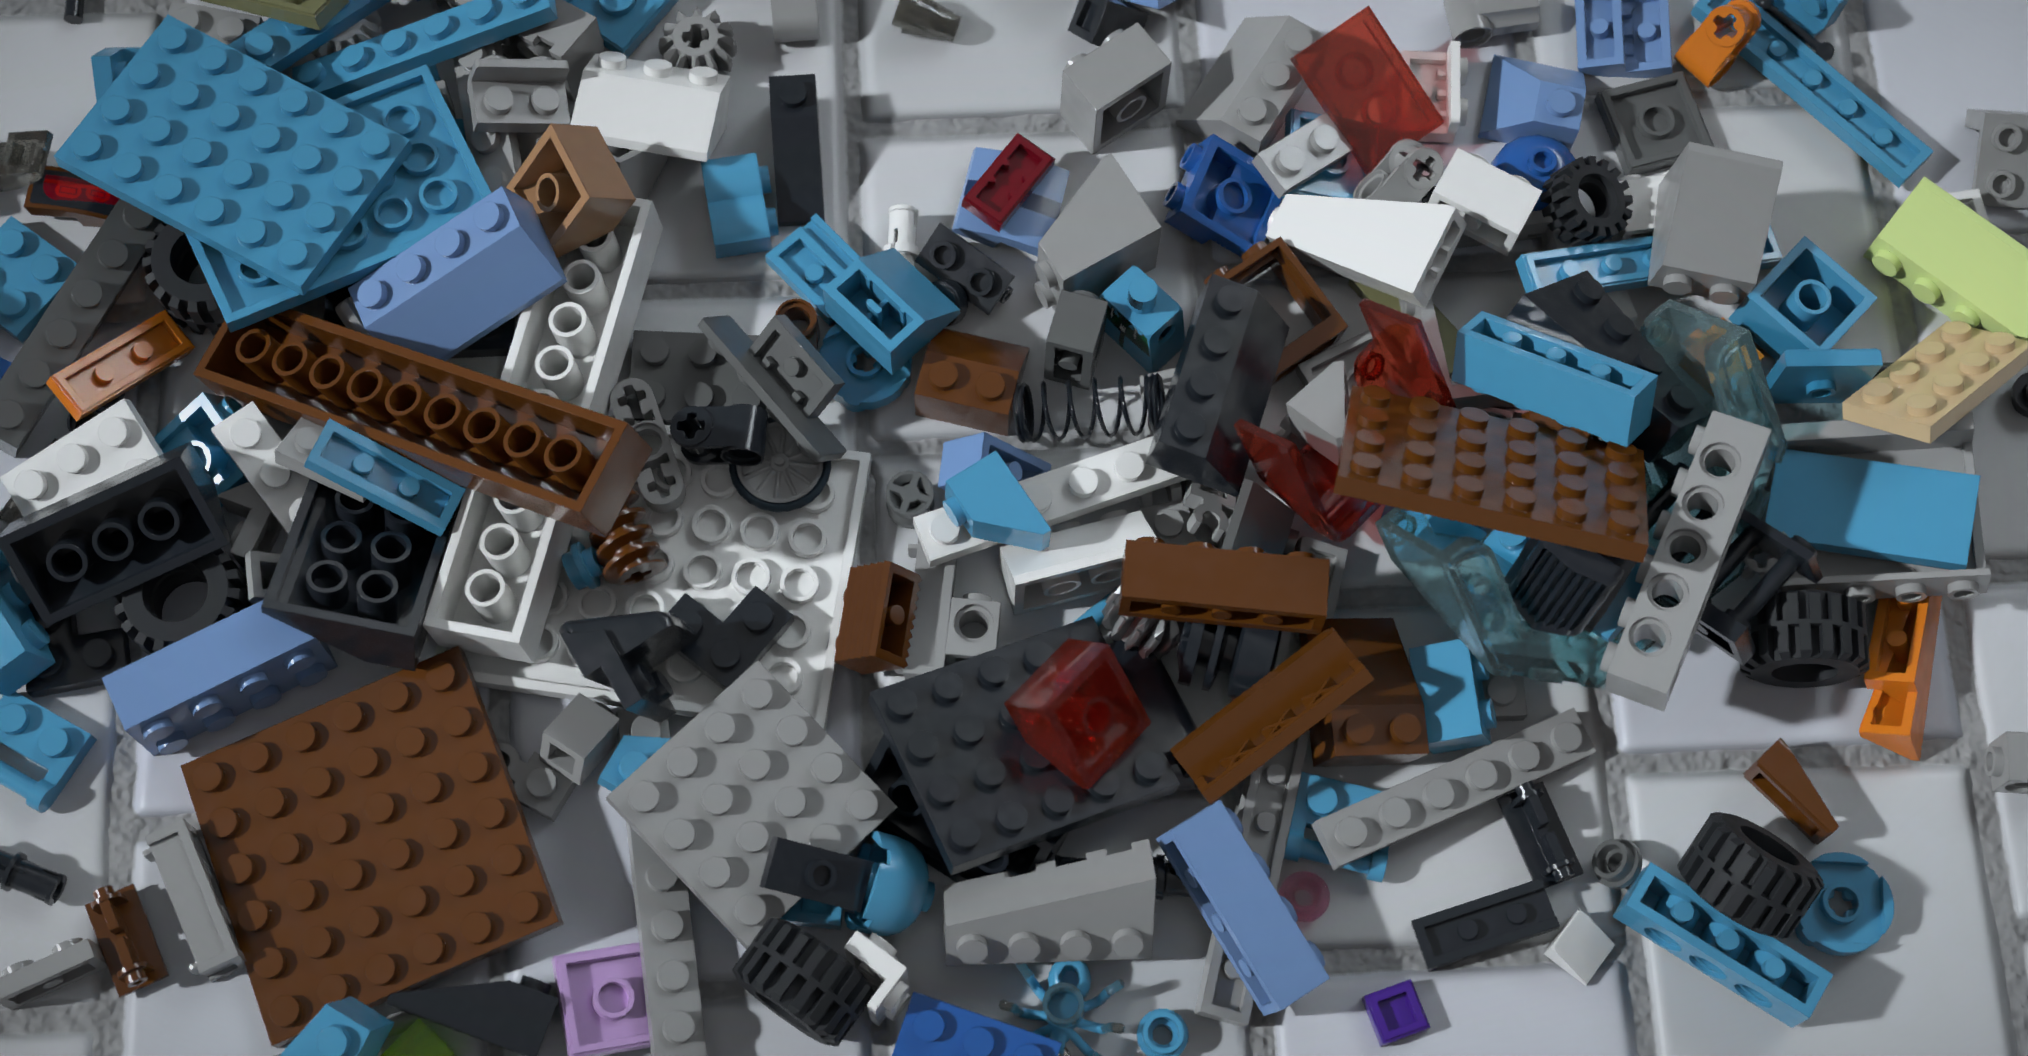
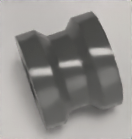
[886,470,935,529]

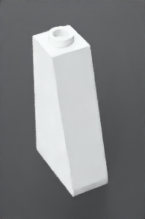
[1265,194,1467,309]

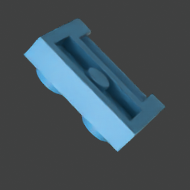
[0,692,97,813]
[1283,772,1389,883]

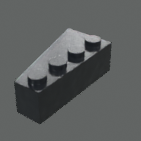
[1506,270,1710,463]

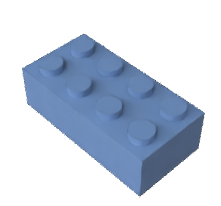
[102,600,338,756]

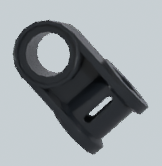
[670,404,768,466]

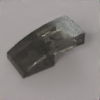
[0,130,54,192]

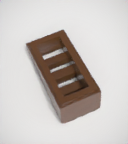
[1743,737,1839,845]

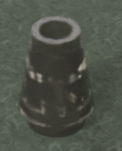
[892,0,962,42]

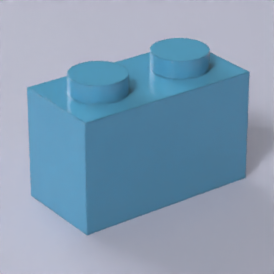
[1409,637,1497,754]

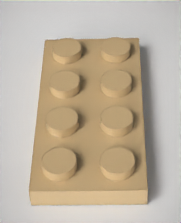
[1842,321,2028,444]

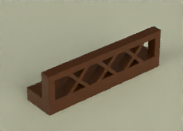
[1170,626,1374,805]

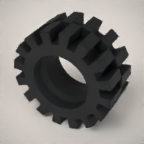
[1540,156,1633,247]

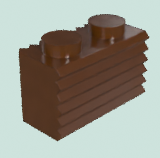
[834,560,922,674]

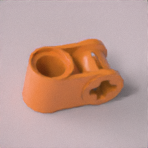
[1674,0,1761,88]

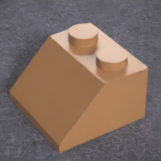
[506,123,636,258]

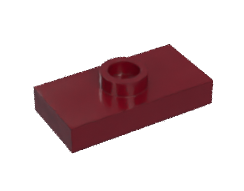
[961,133,1055,232]

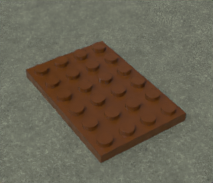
[1333,385,1649,563]

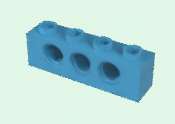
[1612,862,1834,1028]

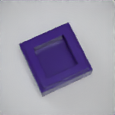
[1362,979,1431,1047]

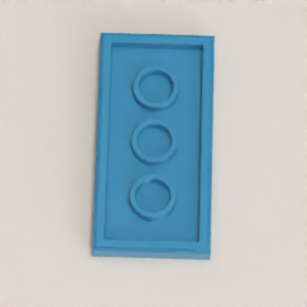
[1765,448,1981,570]

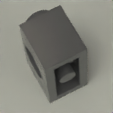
[1044,290,1108,390]

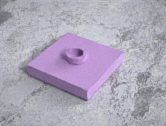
[552,942,650,1056]

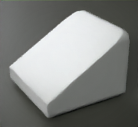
[1544,909,1615,985]

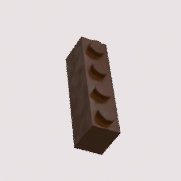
[1118,537,1330,635]

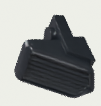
[1502,538,1637,637]
[559,611,698,723]

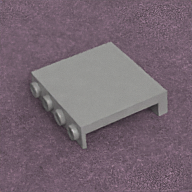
[1769,411,1991,605]

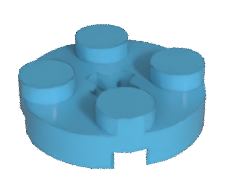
[819,324,912,412]
[1795,852,1894,956]

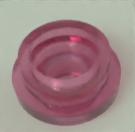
[1279,871,1330,923]

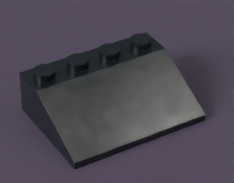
[261,479,466,671]

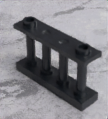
[1647,458,1823,665]

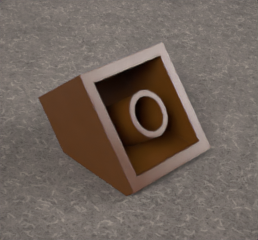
[914,328,1030,436]

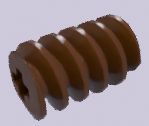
[589,489,667,585]

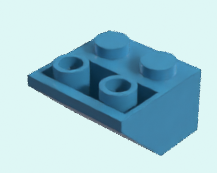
[823,248,960,375]

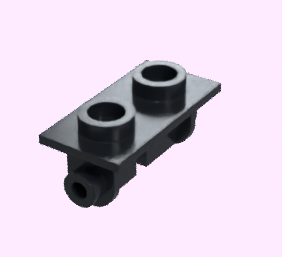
[915,222,1015,315]
[1496,781,1584,889]

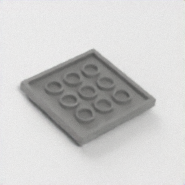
[606,660,897,949]

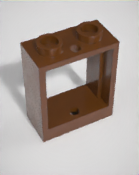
[1203,236,1348,386]

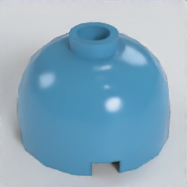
[845,831,935,936]

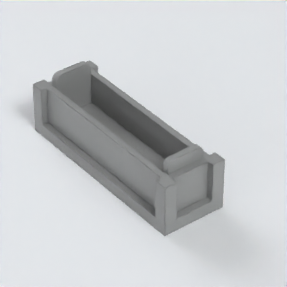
[895,538,958,680]
[142,819,246,983]

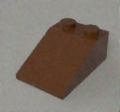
[1299,618,1430,767]

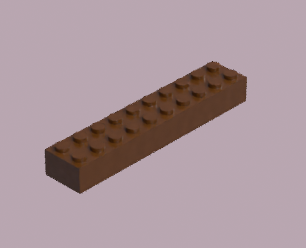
[193,309,653,538]

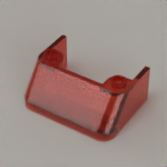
[1234,298,1456,542]

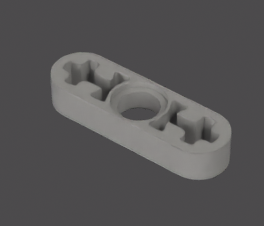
[610,378,686,513]

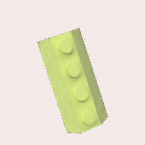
[1863,176,2028,341]

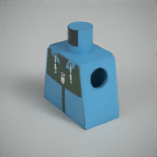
[1099,265,1185,373]

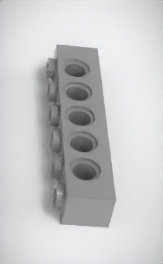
[1599,410,1772,712]

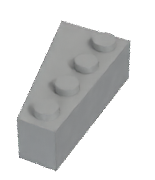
[943,839,1156,966]

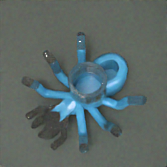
[999,961,1125,1056]

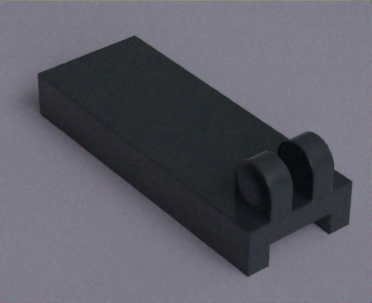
[1411,878,1560,972]

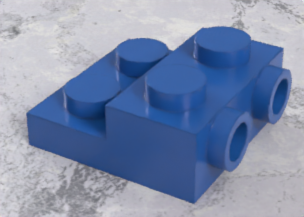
[1163,134,1283,257]

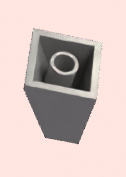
[1648,142,1783,305]
[1033,153,1162,311]

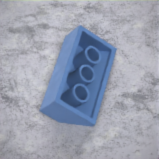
[348,186,568,361]

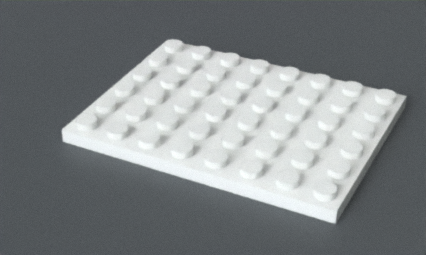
[434,421,872,730]

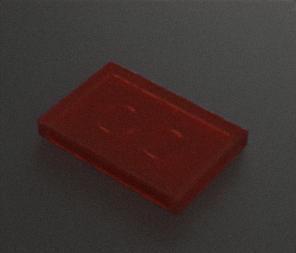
[1290,6,1445,175]

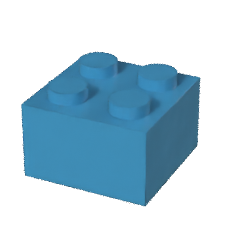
[1728,236,1878,361]

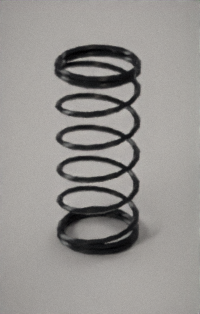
[1013,373,1165,444]

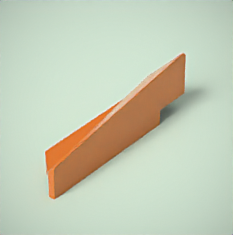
[1859,595,1942,761]

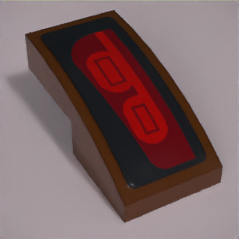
[23,165,120,227]

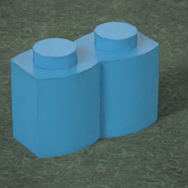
[700,153,779,259]

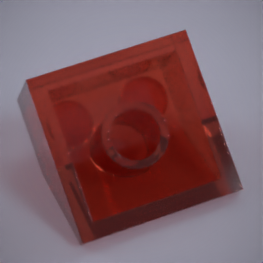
[1004,638,1152,789]

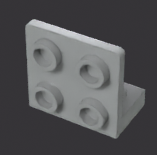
[1965,109,2028,208]

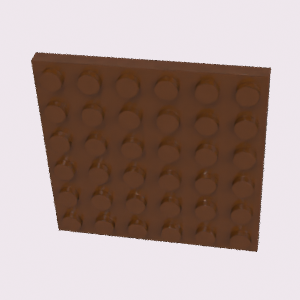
[181,646,564,1048]

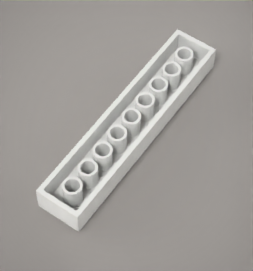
[423,198,663,663]

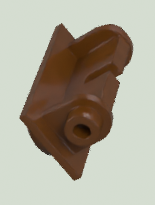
[85,884,169,998]

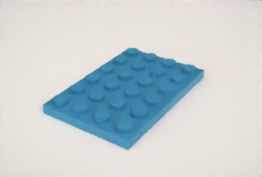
[54,15,413,296]
[185,64,491,332]

